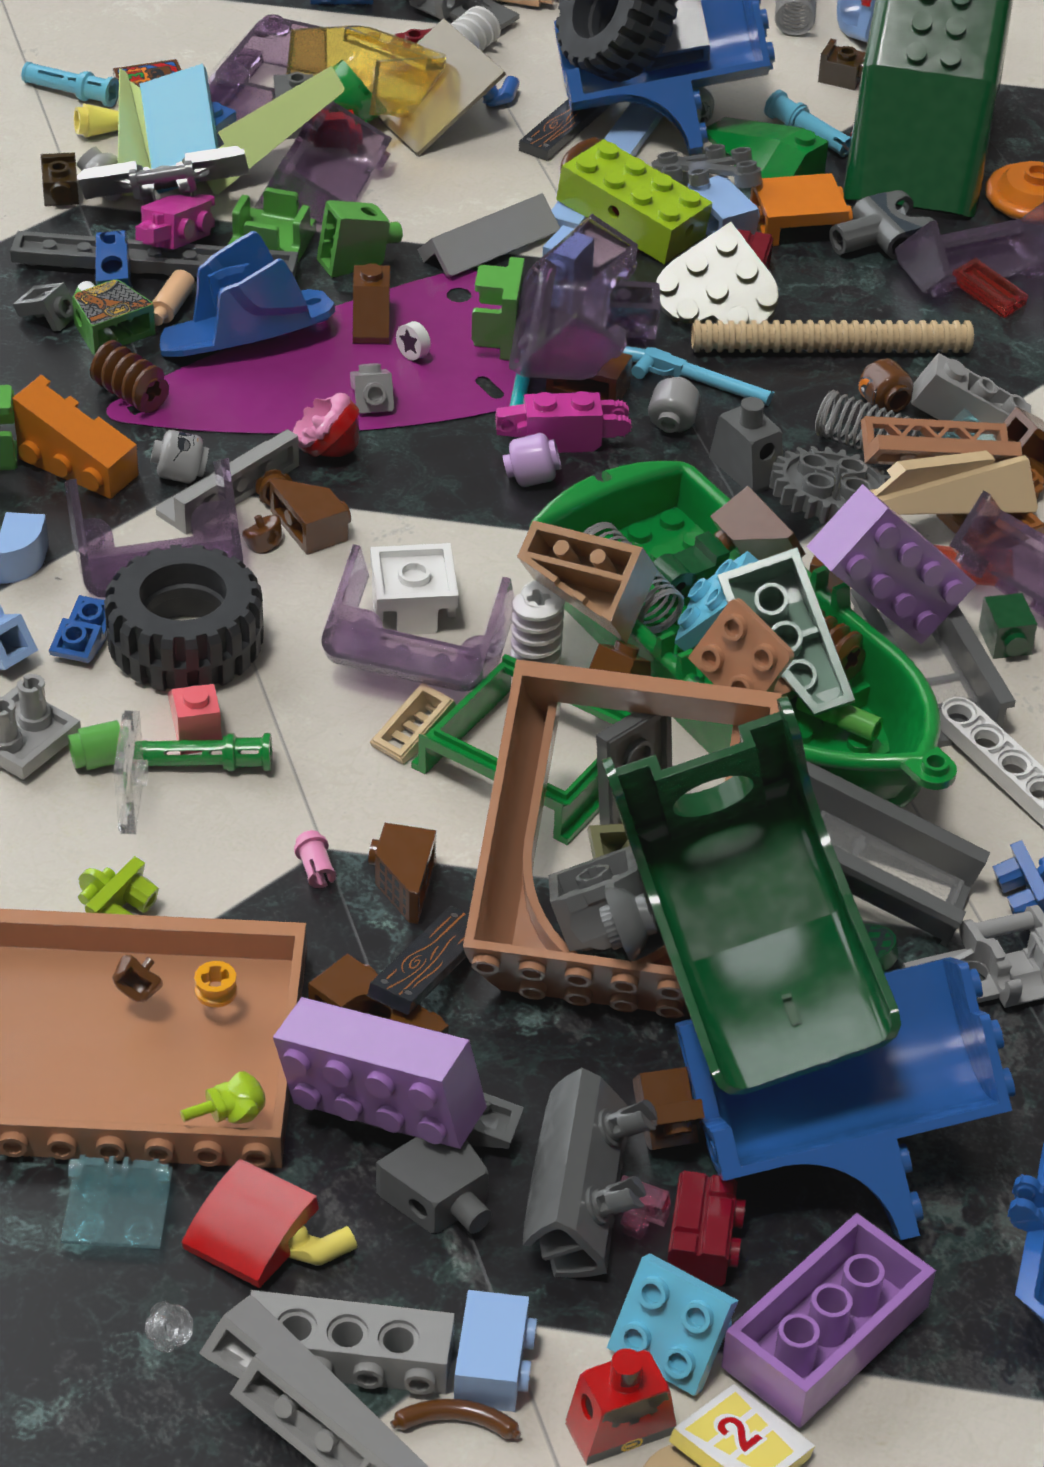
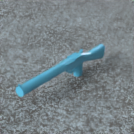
[586,333,774,406]

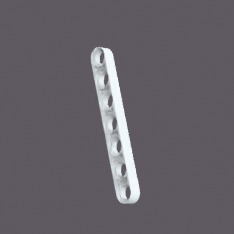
[940,697,1044,827]

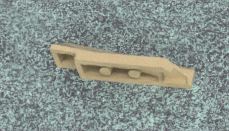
[870,450,1038,515]

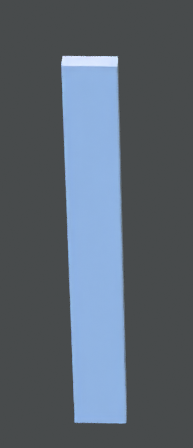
[552,102,664,231]

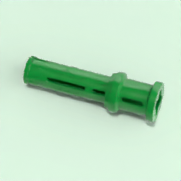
[141,733,273,772]

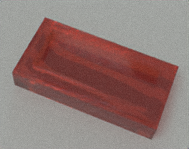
[950,258,1029,318]

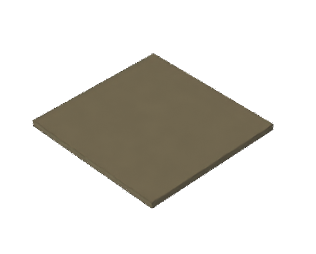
[368,18,507,156]

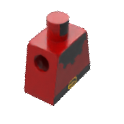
[565,1348,677,1465]

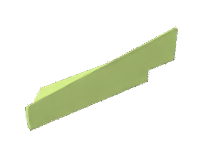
[207,66,344,195]
[118,69,151,196]

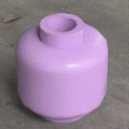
[503,433,561,487]

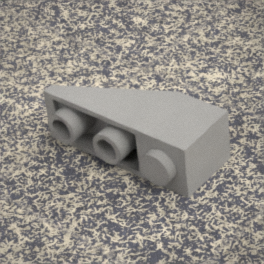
[911,353,1031,423]

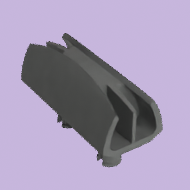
[523,1068,658,1278]

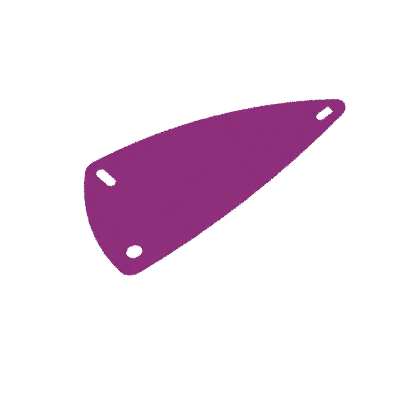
[106,269,523,433]

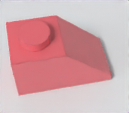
[168,684,222,755]

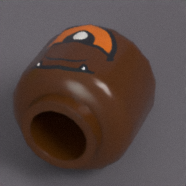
[858,359,913,412]

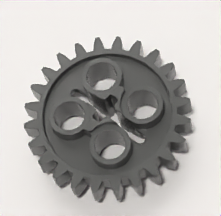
[769,446,891,524]

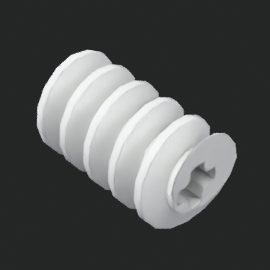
[451,6,501,51]
[510,581,565,664]

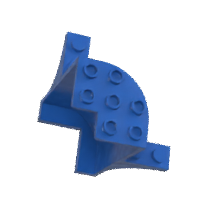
[554,0,775,156]
[675,957,1016,1240]

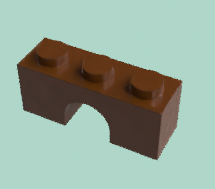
[308,953,449,1034]

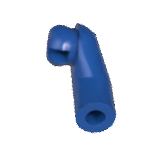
[483,76,520,107]

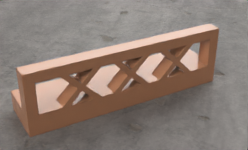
[861,416,1022,465]

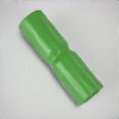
[796,697,883,742]

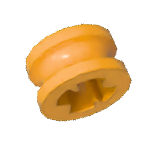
[194,961,237,1008]

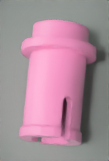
[294,830,336,888]

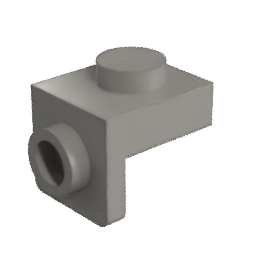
[350,363,394,413]

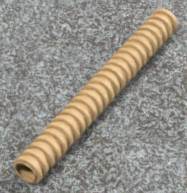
[691,320,974,353]

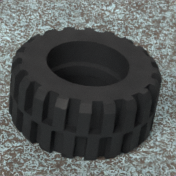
[556,0,678,82]
[104,544,264,692]

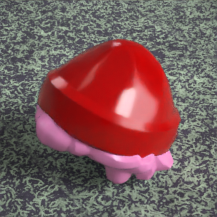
[293,393,359,457]

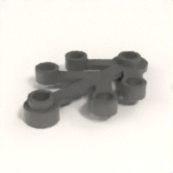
[651,144,762,188]

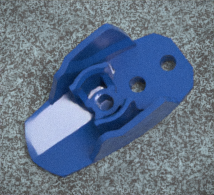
[160,231,336,357]

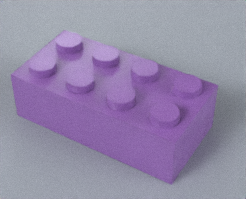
[806,484,977,645]
[273,997,487,1149]
[721,1213,936,1428]

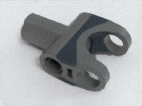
[830,190,941,259]

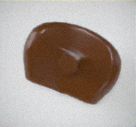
[242,515,283,553]
[112,955,163,1002]

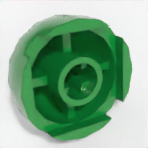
[323,59,385,125]

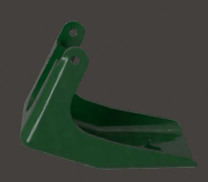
[843,0,1013,217]
[602,696,901,1095]

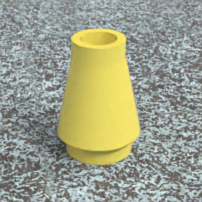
[74,103,118,138]

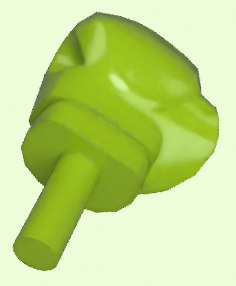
[180,1071,266,1124]

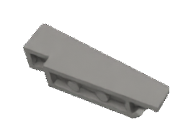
[199,1296,428,1467]

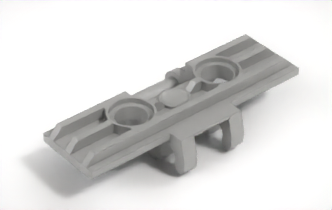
[902,905,1044,1008]

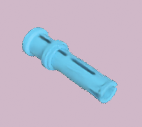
[21,62,119,107]
[764,90,851,157]

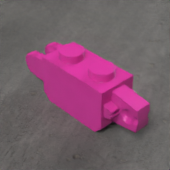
[135,194,215,250]
[495,391,632,453]

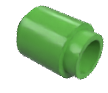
[67,720,133,770]

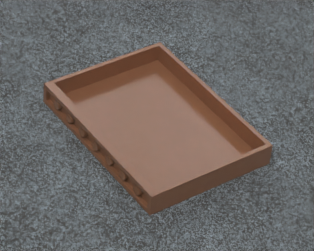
[0,909,307,1168]

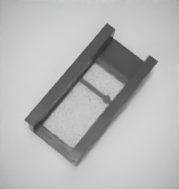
[850,589,1016,748]
[806,761,991,947]

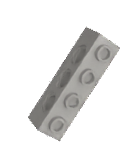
[250,1290,455,1395]

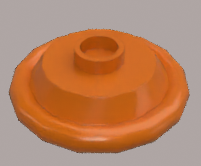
[985,161,1044,224]

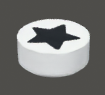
[396,321,431,360]

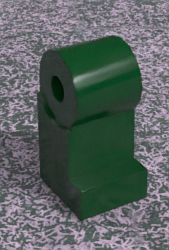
[653,531,730,601]

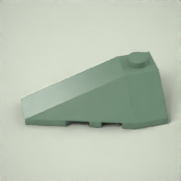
[717,548,855,716]

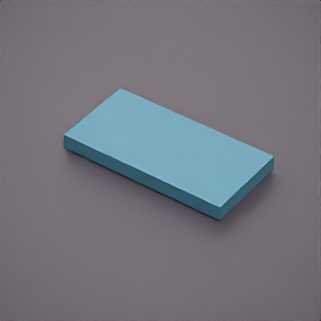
[140,64,219,194]

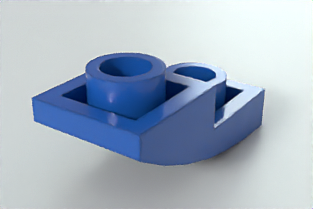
[49,595,107,663]

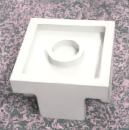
[370,543,459,635]

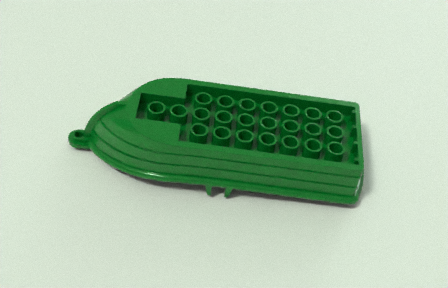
[529,461,957,808]

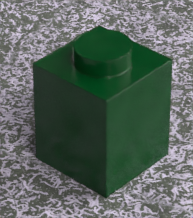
[978,593,1037,659]

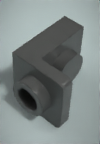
[13,282,74,331]

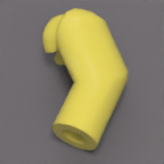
[288,1226,357,1266]

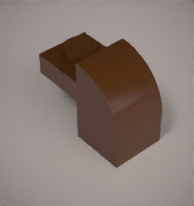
[632,1067,705,1150]

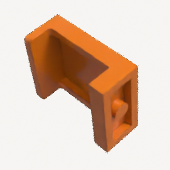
[750,173,853,246]

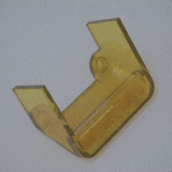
[286,25,447,117]

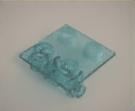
[60,1154,172,1249]

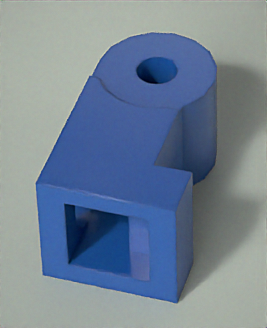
[96,230,133,289]

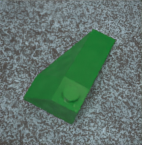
[706,117,829,178]

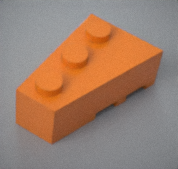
[12,374,139,499]

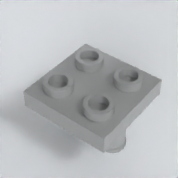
[0,674,81,780]

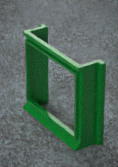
[411,654,631,846]

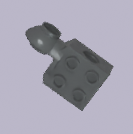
[548,846,658,962]

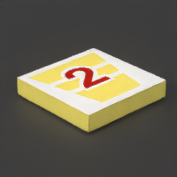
[669,1384,815,1467]

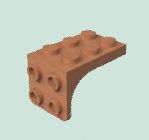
[688,598,798,700]

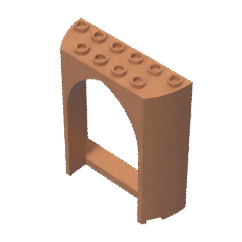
[463,659,782,1019]

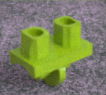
[78,856,159,915]

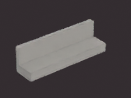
[418,193,560,278]
[156,429,299,535]

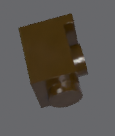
[818,38,866,91]
[41,152,79,206]

